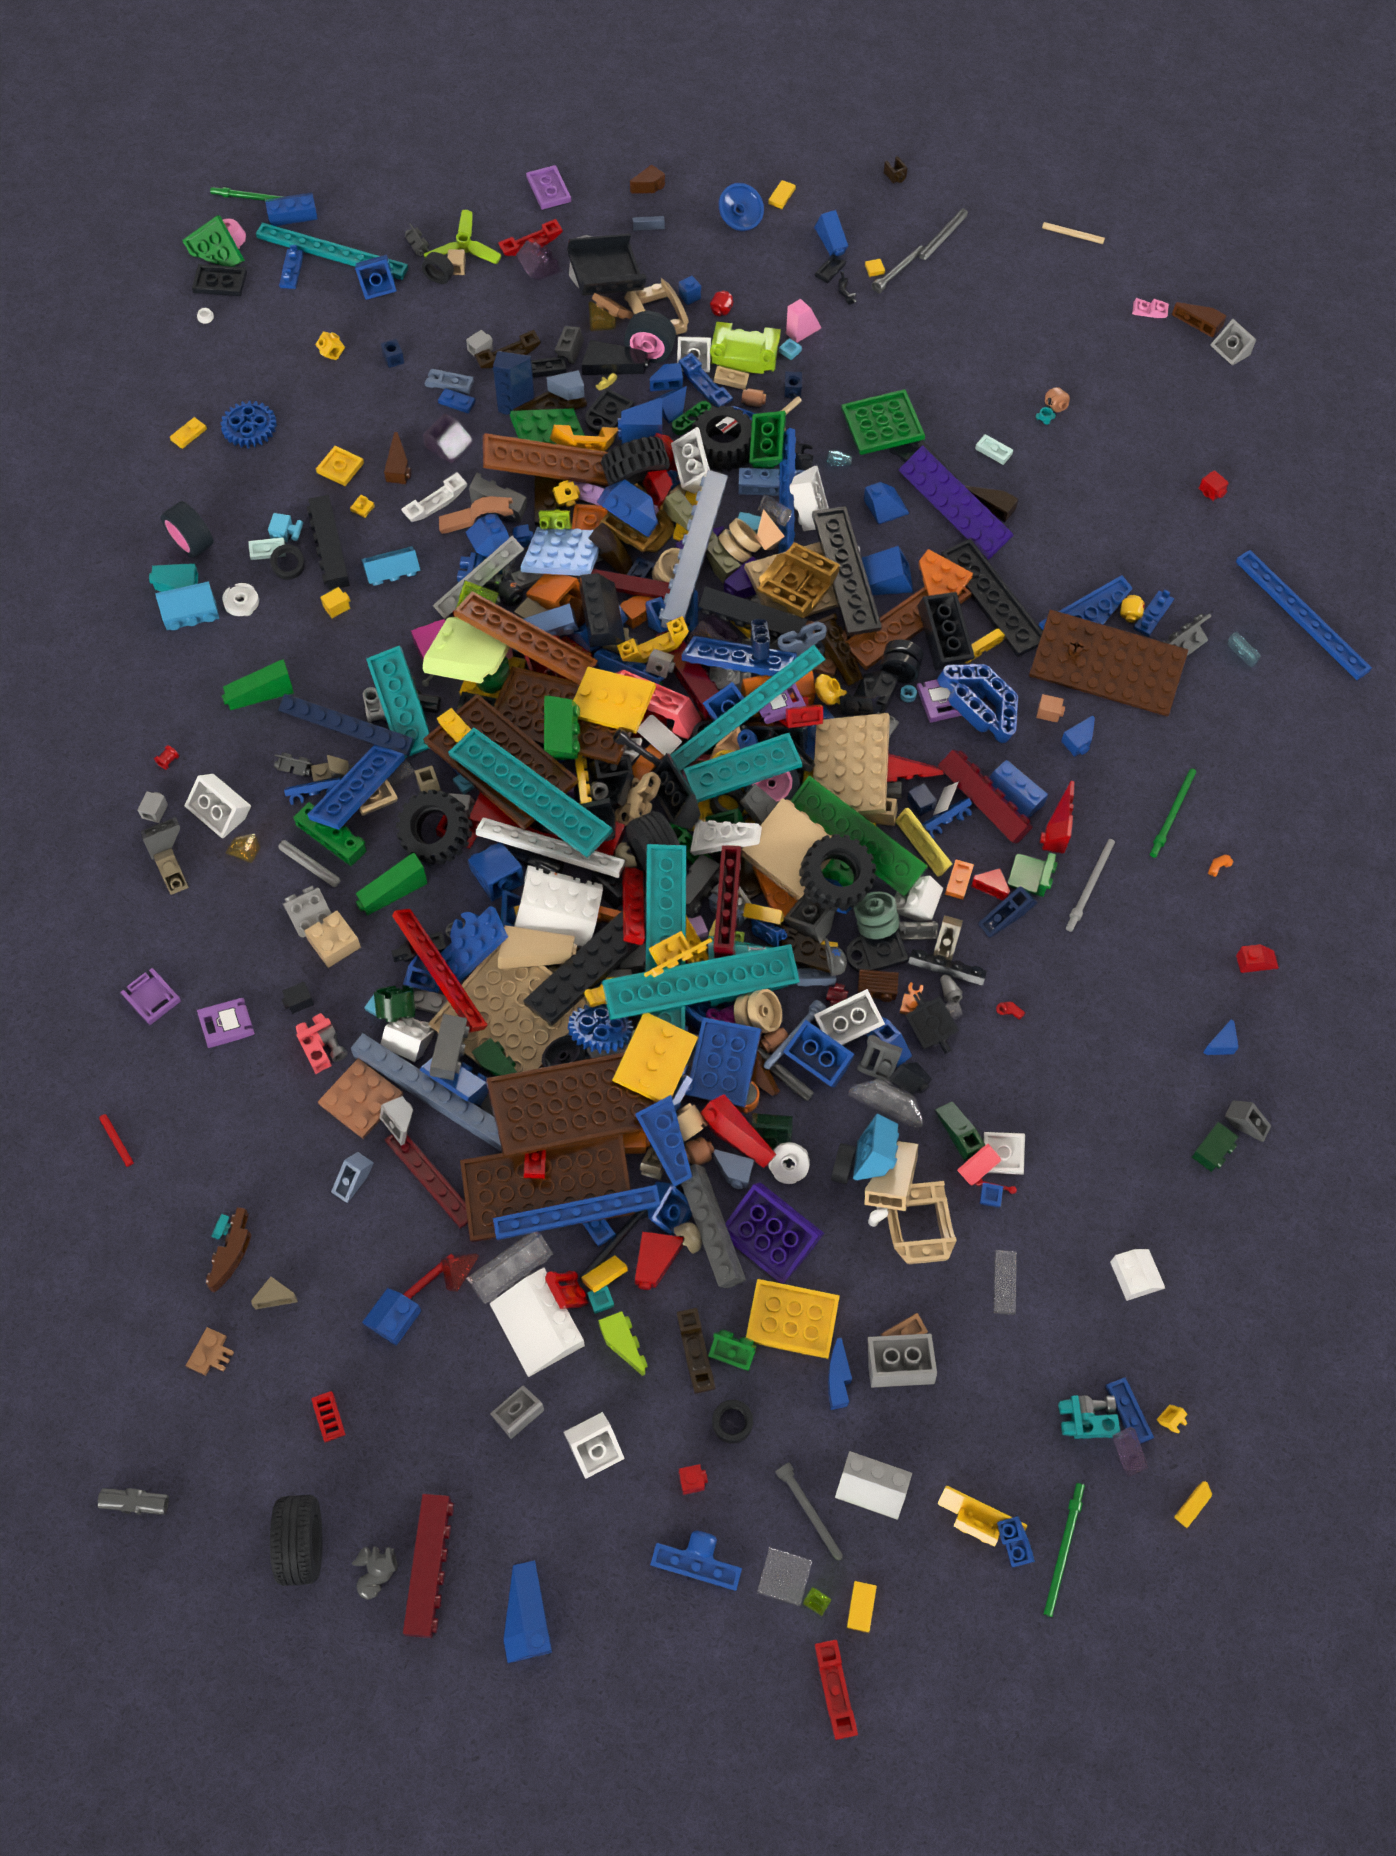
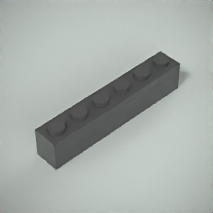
[681,1164,746,1289]

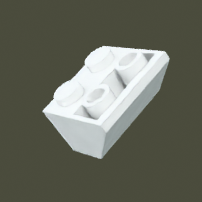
[894,876,943,921]
[381,1017,435,1062]

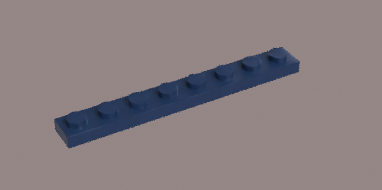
[278,694,415,757]

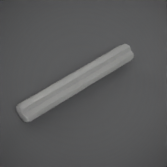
[278,840,340,887]

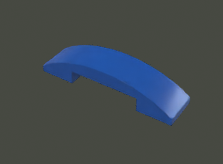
[679,353,733,407]

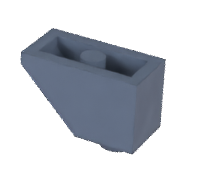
[546,370,585,400]
[713,1149,754,1189]
[331,1152,374,1203]

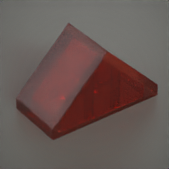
[441,1253,479,1292]

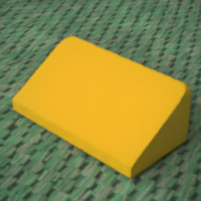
[743,903,784,925]
[1175,1481,1212,1528]

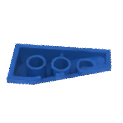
[504,1560,552,1663]

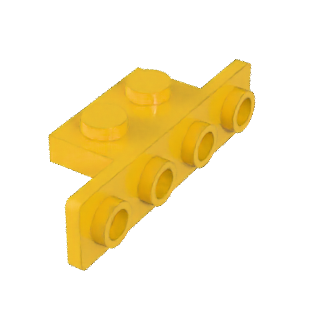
[644,931,712,977]
[938,1486,1027,1546]

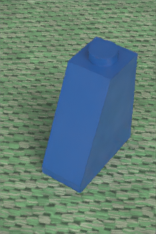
[814,210,848,257]

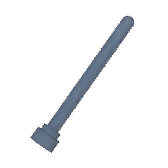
[764,1000,826,1069]

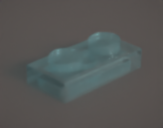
[1227,632,1261,668]

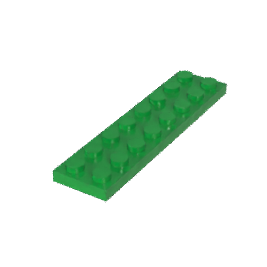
[790,776,928,897]

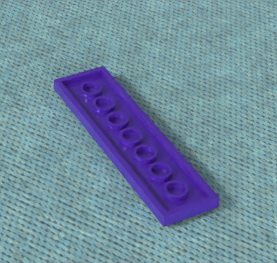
[898,445,1013,559]

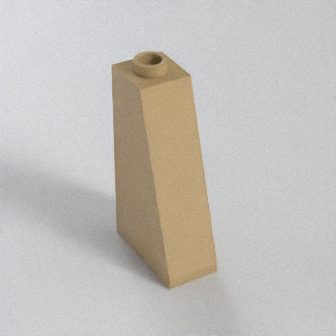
[498,925,577,969]
[865,1141,918,1211]

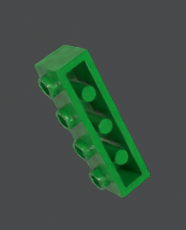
[293,802,367,867]

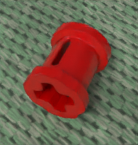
[154,745,179,770]

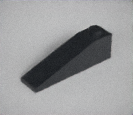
[739,721,808,752]

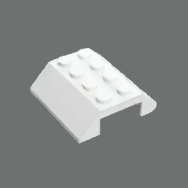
[514,865,603,948]

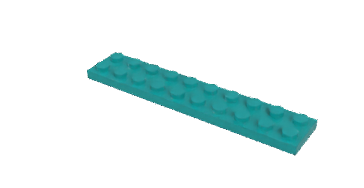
[448,727,613,858]
[645,844,686,1030]
[602,944,800,1020]

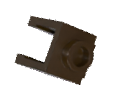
[883,156,908,184]

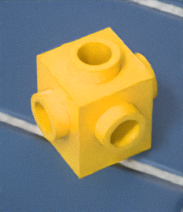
[315,331,345,360]
[553,480,580,507]

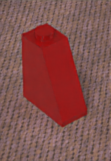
[635,1231,684,1290]

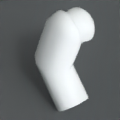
[868,1207,889,1227]

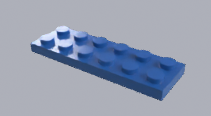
[682,636,797,676]
[308,745,405,830]

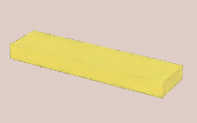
[896,808,952,877]

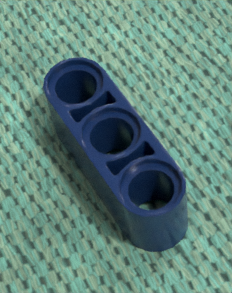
[751,619,770,660]

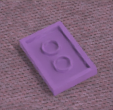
[526,165,571,209]

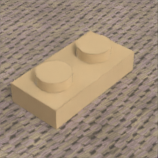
[713,366,749,390]

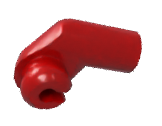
[996,1002,1025,1020]

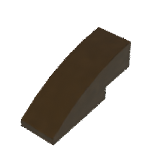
[588,522,633,575]

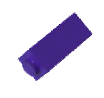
[724,556,757,598]

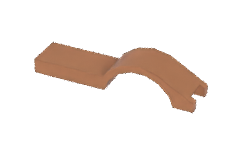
[439,496,513,534]

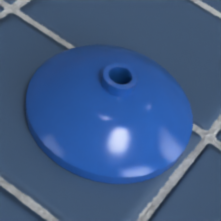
[719,183,764,231]

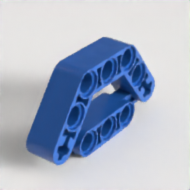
[937,664,1018,743]

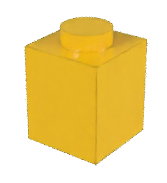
[320,587,350,618]

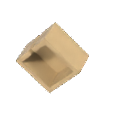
[304,911,361,968]

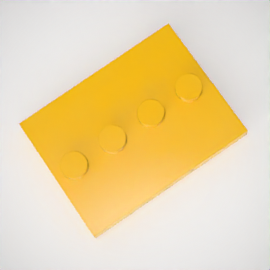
[573,667,656,734]
[612,1013,698,1102]
[746,1279,839,1359]

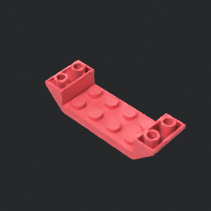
[616,670,702,739]

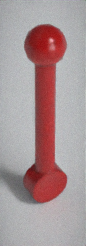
[975,1179,1017,1194]

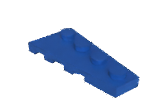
[635,1095,692,1187]

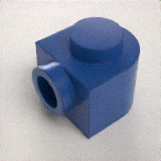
[512,524,534,548]

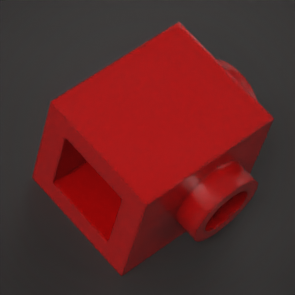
[1199,470,1229,501]
[679,1464,708,1495]

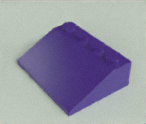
[725,1182,824,1284]

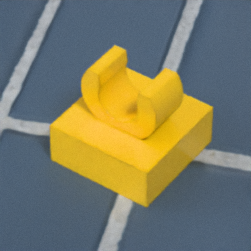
[350,495,375,518]
[1156,1404,1188,1433]

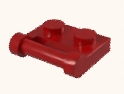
[545,1271,589,1309]

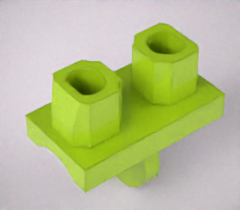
[539,509,572,529]

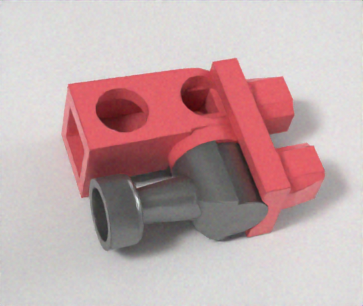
[296,1013,348,1074]

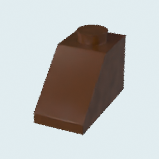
[630,164,665,194]

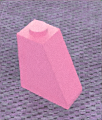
[786,299,821,343]

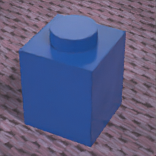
[679,276,701,305]

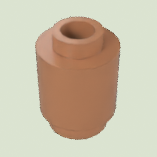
[742,388,766,407]
[759,1027,789,1053]

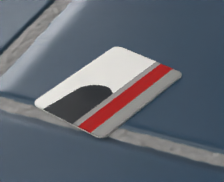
[716,417,738,433]

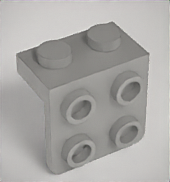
[282,885,331,937]

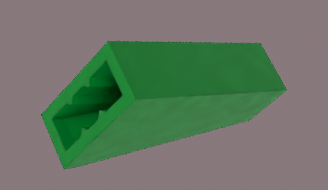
[222,659,294,710]
[355,853,428,916]

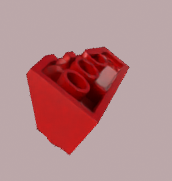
[887,753,943,782]
[1039,781,1075,853]
[700,1094,777,1168]

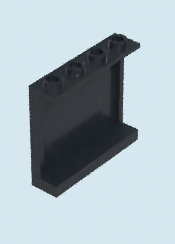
[567,234,646,296]

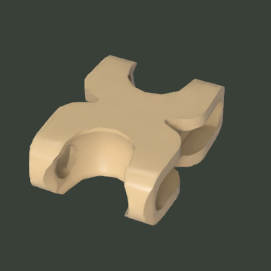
[615,772,661,826]

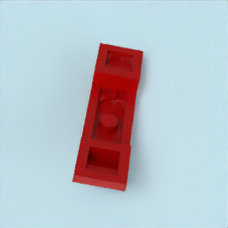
[498,219,563,256]
[815,1640,858,1740]

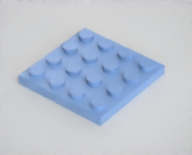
[521,527,600,576]

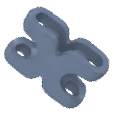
[777,622,826,657]

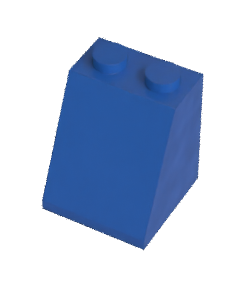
[618,398,662,445]
[862,546,914,595]
[468,842,525,902]

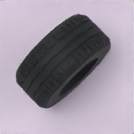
[626,811,680,878]
[270,1494,323,1586]

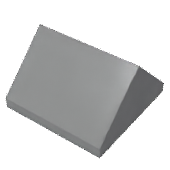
[1210,319,1256,366]
[490,1386,544,1439]

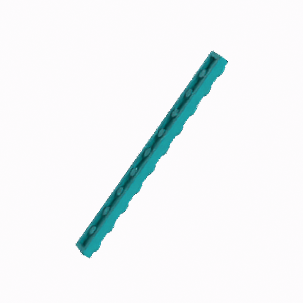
[256,223,408,280]
[670,645,825,771]

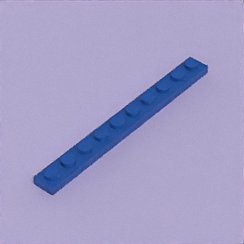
[1236,550,1372,680]

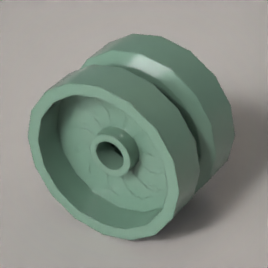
[854,891,899,939]

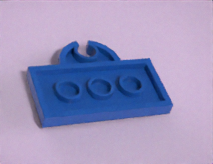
[440,906,508,982]

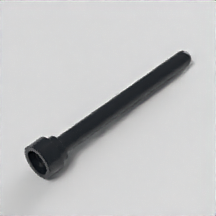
[612,728,661,767]
[580,1209,648,1282]

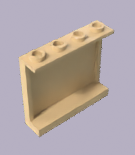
[741,798,832,901]

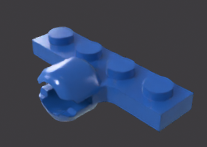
[650,1531,742,1591]

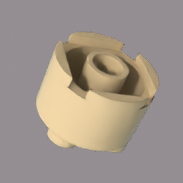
[677,1103,708,1142]

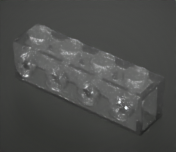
[466,1232,553,1304]

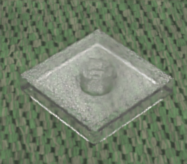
[757,1547,812,1606]

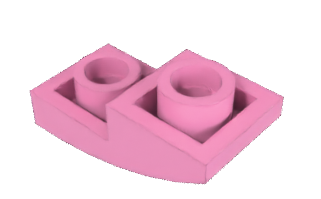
[1132,298,1169,318]

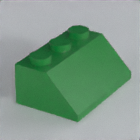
[749,411,786,469]
[544,696,580,760]

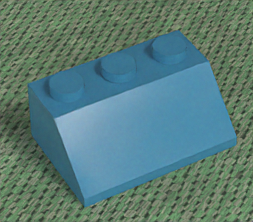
[361,546,421,586]
[155,581,220,630]
[853,1114,899,1180]

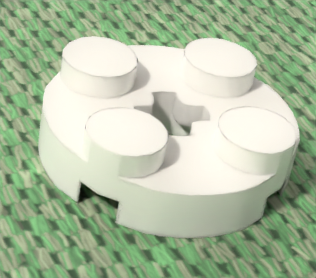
[222,583,259,616]
[769,1142,810,1184]

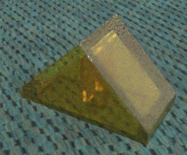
[589,301,615,331]
[225,834,260,863]

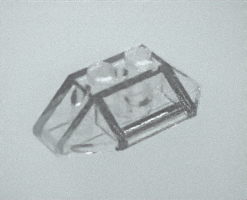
[848,1078,924,1131]

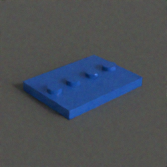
[686,1017,762,1108]

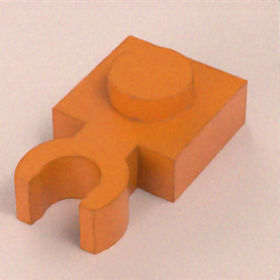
[900,982,923,1015]

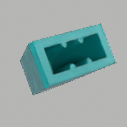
[149,564,198,592]

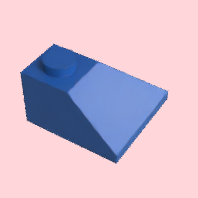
[864,482,909,525]
[648,1181,692,1237]

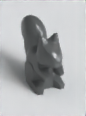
[352,1546,398,1600]

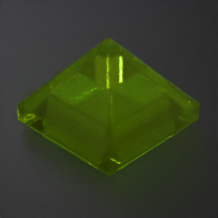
[803,1587,832,1616]

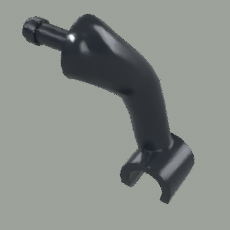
[839,270,857,305]

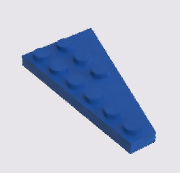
[1038,575,1132,632]

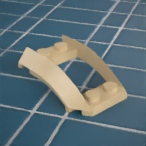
[624,278,689,335]
[887,1181,956,1264]

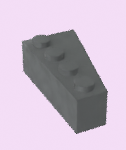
[739,784,778,825]

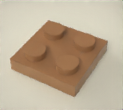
[592,293,634,320]

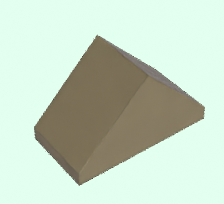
[251,1277,298,1310]

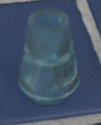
[826,449,852,466]

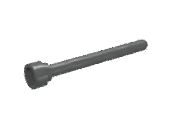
[871,246,924,294]
[775,1462,843,1560]

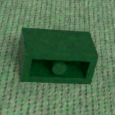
[1192,1122,1238,1172]

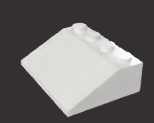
[489,1268,585,1377]

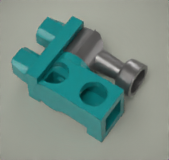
[1058,1395,1121,1439]

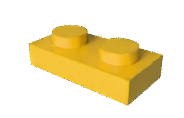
[170,417,207,449]
[437,708,471,743]

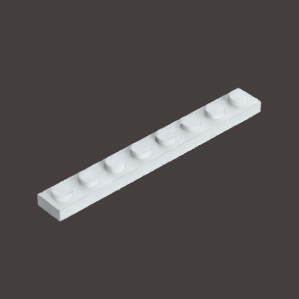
[476,817,625,878]

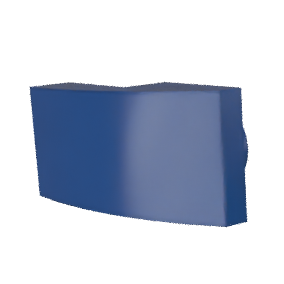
[997,1517,1035,1567]

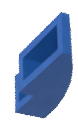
[828,1338,852,1410]

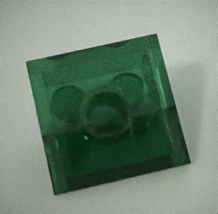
[751,1113,793,1163]

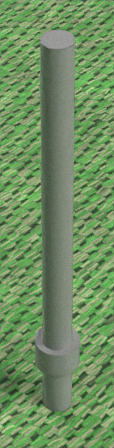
[1066,839,1115,932]

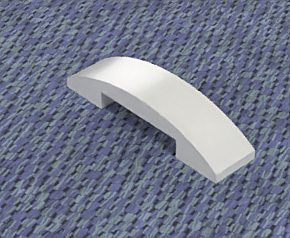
[401,472,467,522]

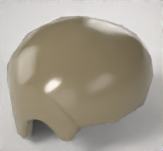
[614,842,638,870]
[674,1222,703,1254]

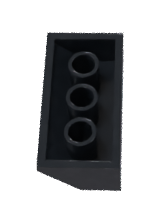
[579,573,626,647]
[917,592,975,671]
[649,753,701,830]

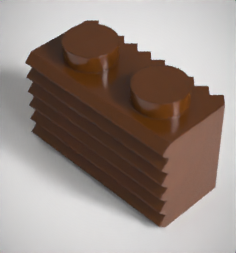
[857,969,899,1002]

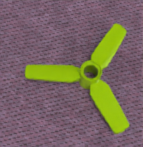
[424,210,501,264]

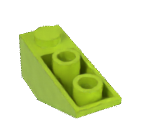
[598,1311,648,1376]

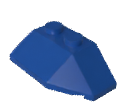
[597,479,658,538]
[466,513,509,557]
[594,648,664,684]

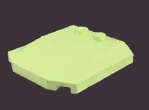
[423,617,510,683]

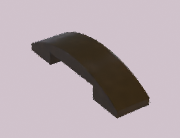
[474,330,541,368]
[677,1308,716,1394]

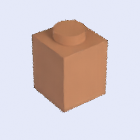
[1036,694,1065,722]

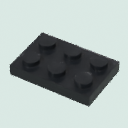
[192,264,247,296]

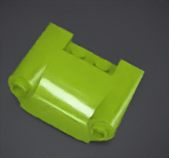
[710,322,781,374]

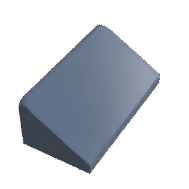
[632,216,665,231]

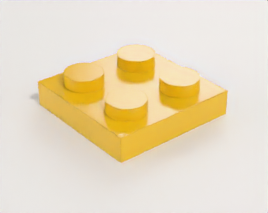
[316,446,364,486]

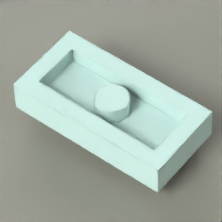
[975,434,1013,465]
[248,538,286,560]

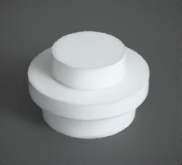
[197,308,214,324]

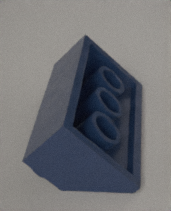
[493,351,535,415]

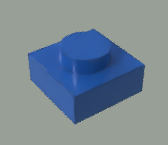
[979,1183,1003,1208]

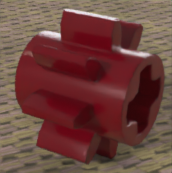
[826,983,849,1006]

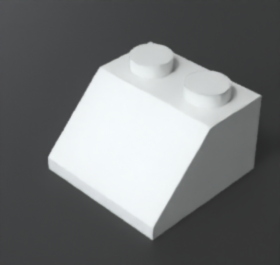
[677,336,711,372]
[1110,1249,1165,1301]
[564,1412,625,1479]

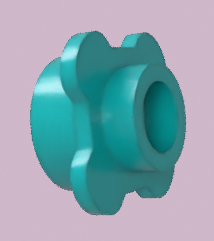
[1036,407,1056,425]

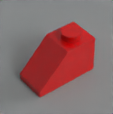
[642,470,672,510]
[1236,944,1279,973]

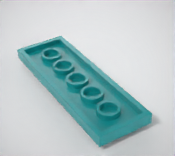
[366,645,430,758]
[683,733,802,803]

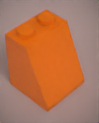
[526,574,581,610]

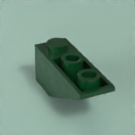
[472,1038,522,1077]
[935,1101,985,1162]

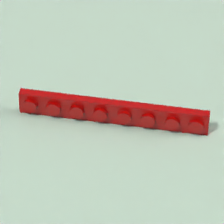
[392,909,488,1033]

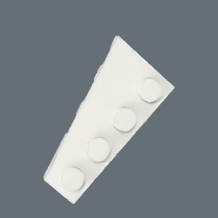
[690,820,762,856]

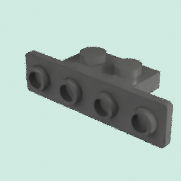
[1162,613,1211,656]

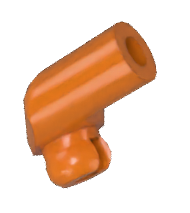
[1208,855,1233,877]

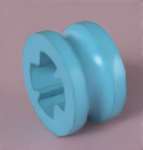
[900,685,917,703]

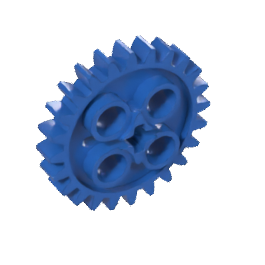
[221,400,277,448]
[568,1004,633,1054]

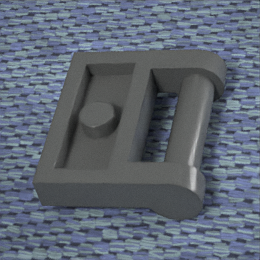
[857,1035,903,1083]

